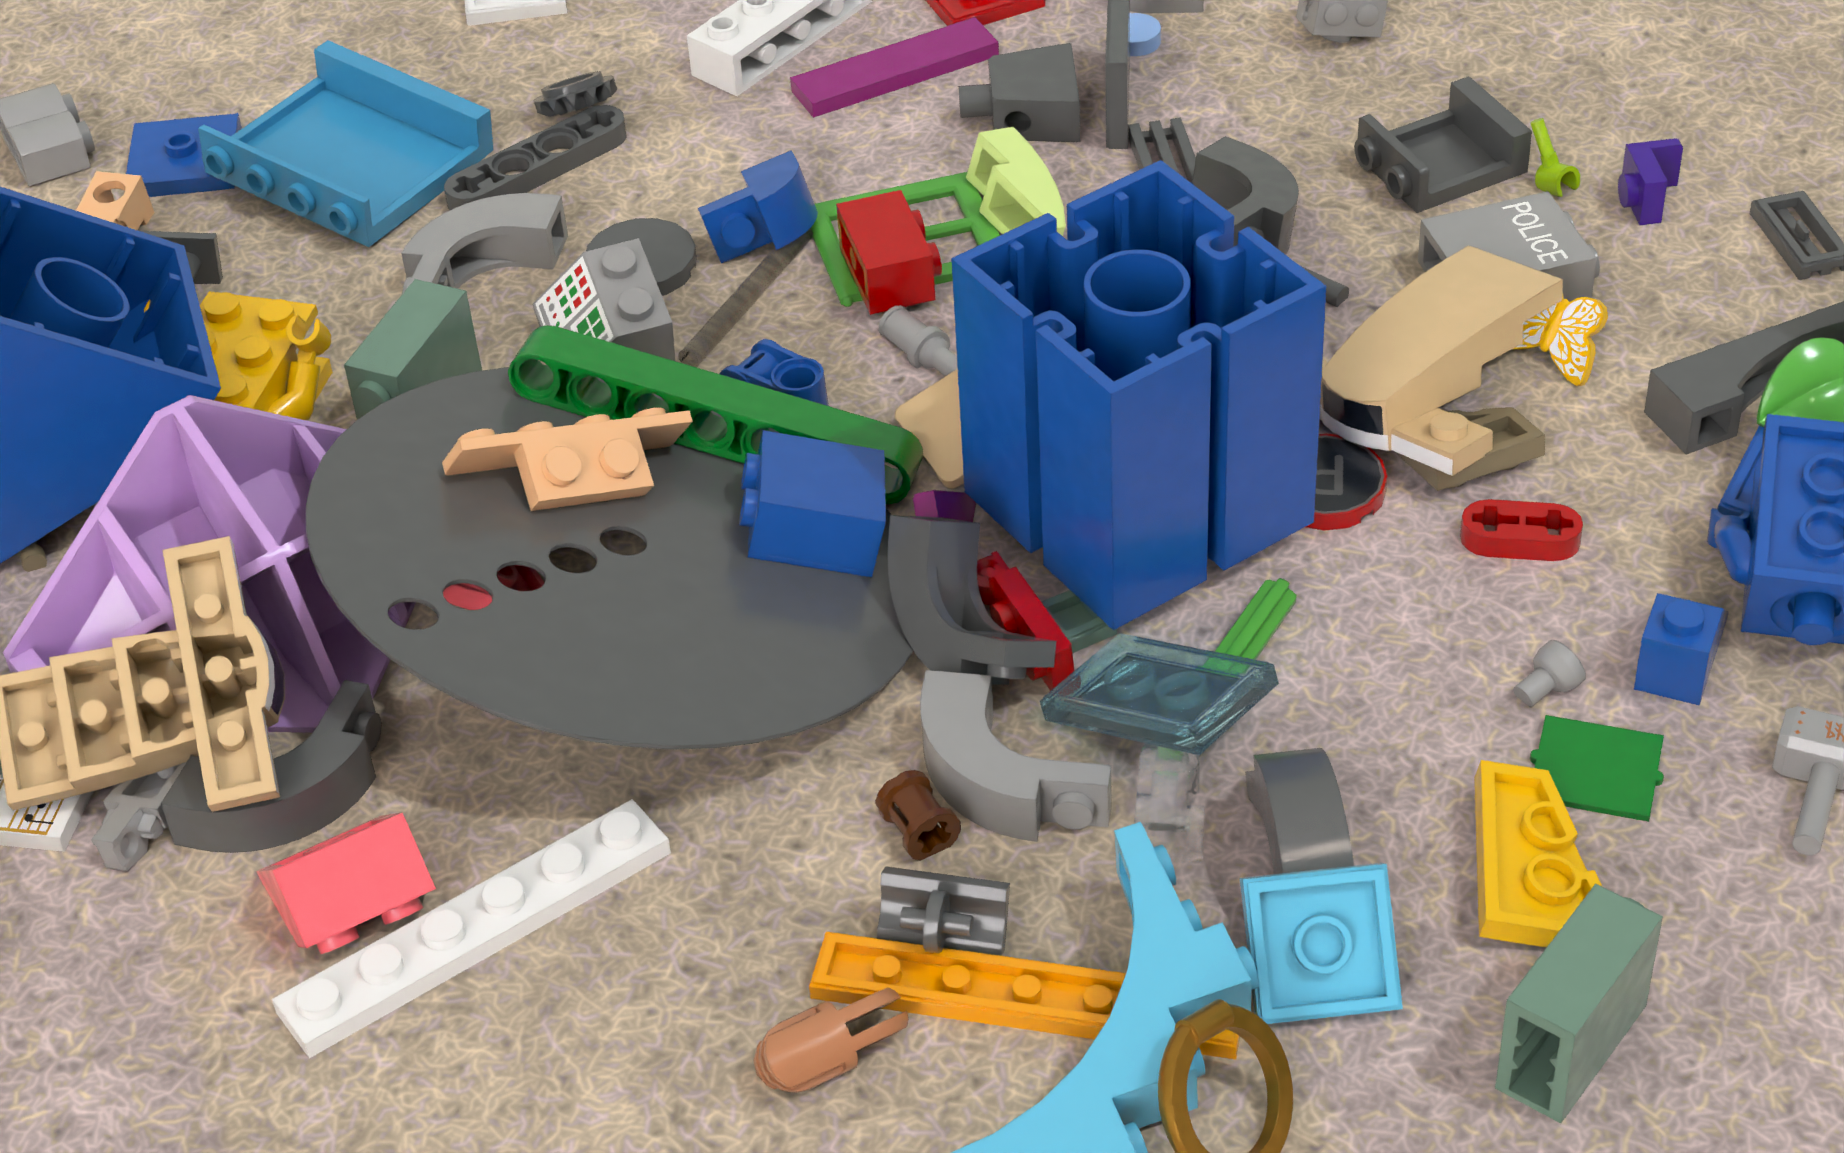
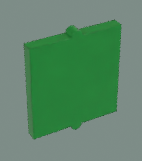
[1530,715,1664,822]

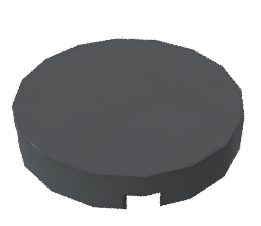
[586,218,697,296]

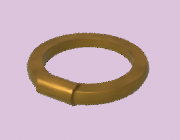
[1158,999,1293,1153]

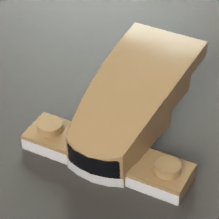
[1320,245,1563,476]
[0,536,285,812]

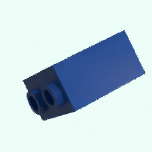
[739,430,886,577]

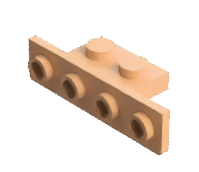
[442,408,693,511]

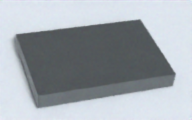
[1105,0,1130,149]

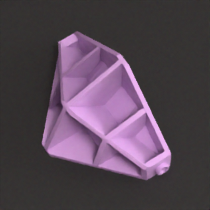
[3,395,416,733]

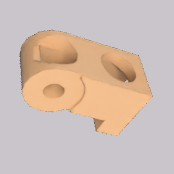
[76,171,155,230]

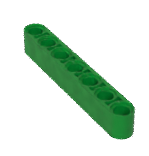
[508,325,923,505]

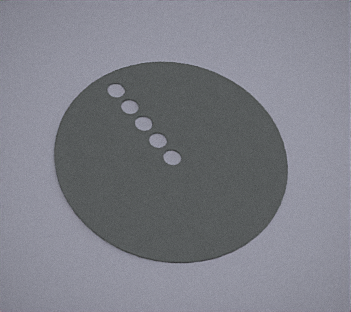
[306,365,914,750]

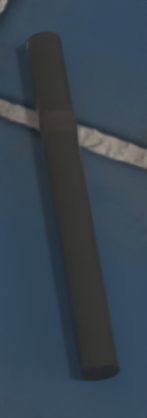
[678,228,813,367]

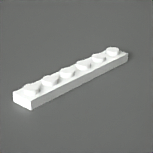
[272,799,671,1058]

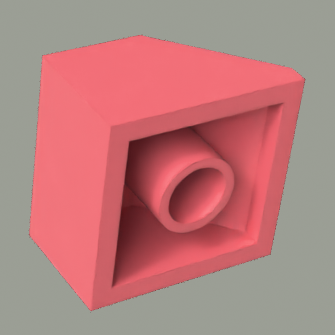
[256,812,436,954]

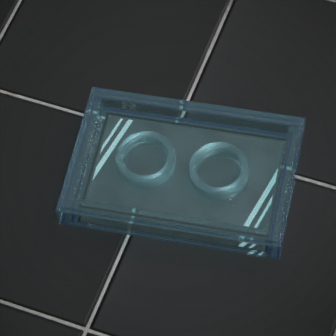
[1040,633,1279,755]

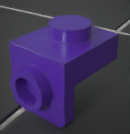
[1618,138,1683,225]

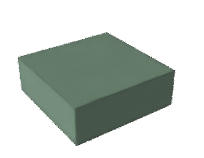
[1042,590,1117,653]

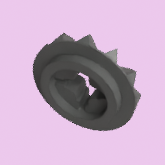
[533,71,617,117]

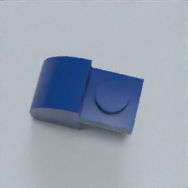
[698,150,818,264]

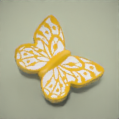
[1512,292,1608,386]

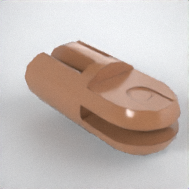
[754,988,909,1093]

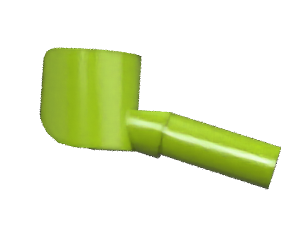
[1530,118,1581,197]

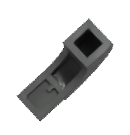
[1192,136,1299,255]
[888,515,1056,685]
[161,680,382,853]
[1245,748,1354,874]

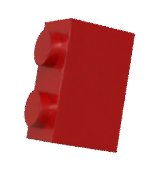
[836,190,942,315]

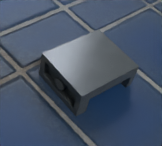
[1354,76,1532,213]

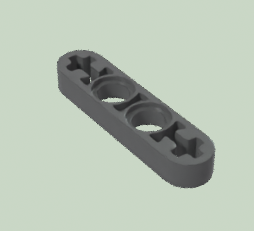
[444,105,627,210]

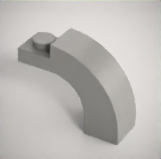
[401,193,568,294]
[920,670,1112,842]

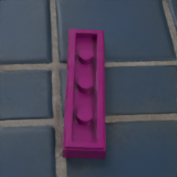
[790,17,999,118]

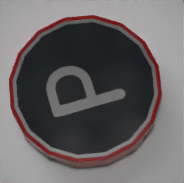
[1306,433,1388,531]

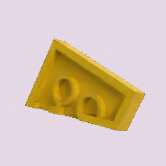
[1474,760,1602,948]

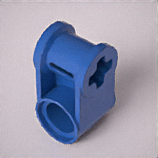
[719,339,829,406]

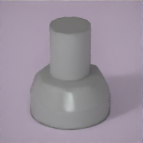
[1513,640,1586,707]

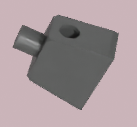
[958,43,1081,142]

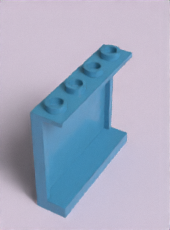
[198,40,494,247]

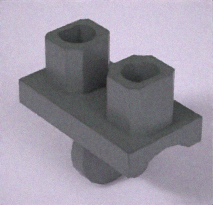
[877,866,1010,956]

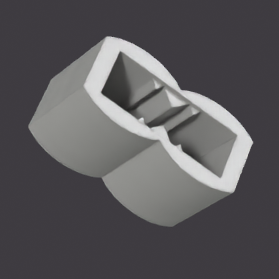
[0,83,95,186]

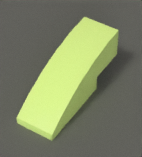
[966,127,1066,236]

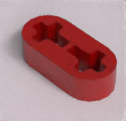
[1460,499,1583,561]

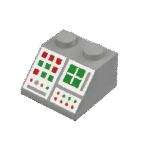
[533,238,675,361]

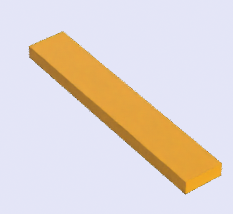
[809,931,1240,1060]

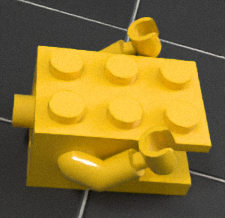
[144,291,333,421]

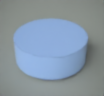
[1130,13,1161,56]

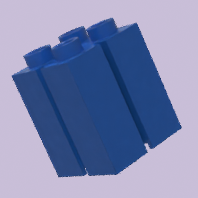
[951,160,1327,630]

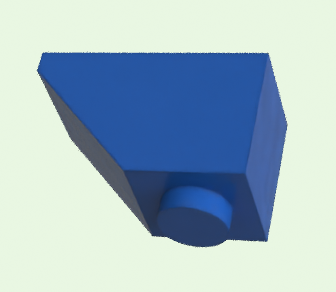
[1634,593,1729,706]

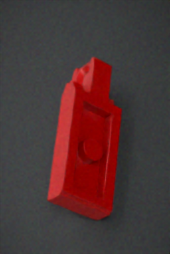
[977,551,1076,697]

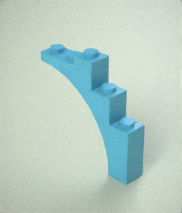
[951,822,1259,1153]

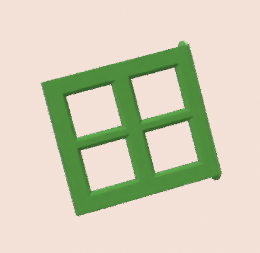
[810,172,1000,307]

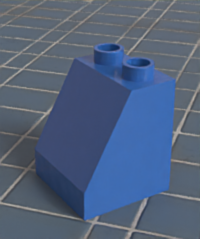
[0,186,221,564]

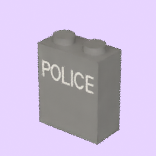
[1418,191,1600,302]

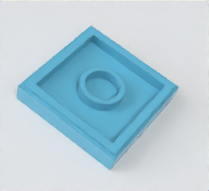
[1240,863,1403,1024]

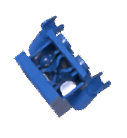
[1707,414,1844,645]

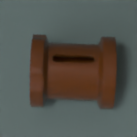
[875,770,961,861]

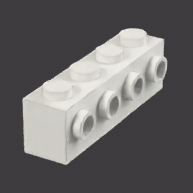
[687,0,872,96]

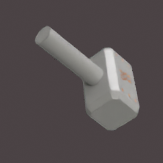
[1772,706,1844,855]

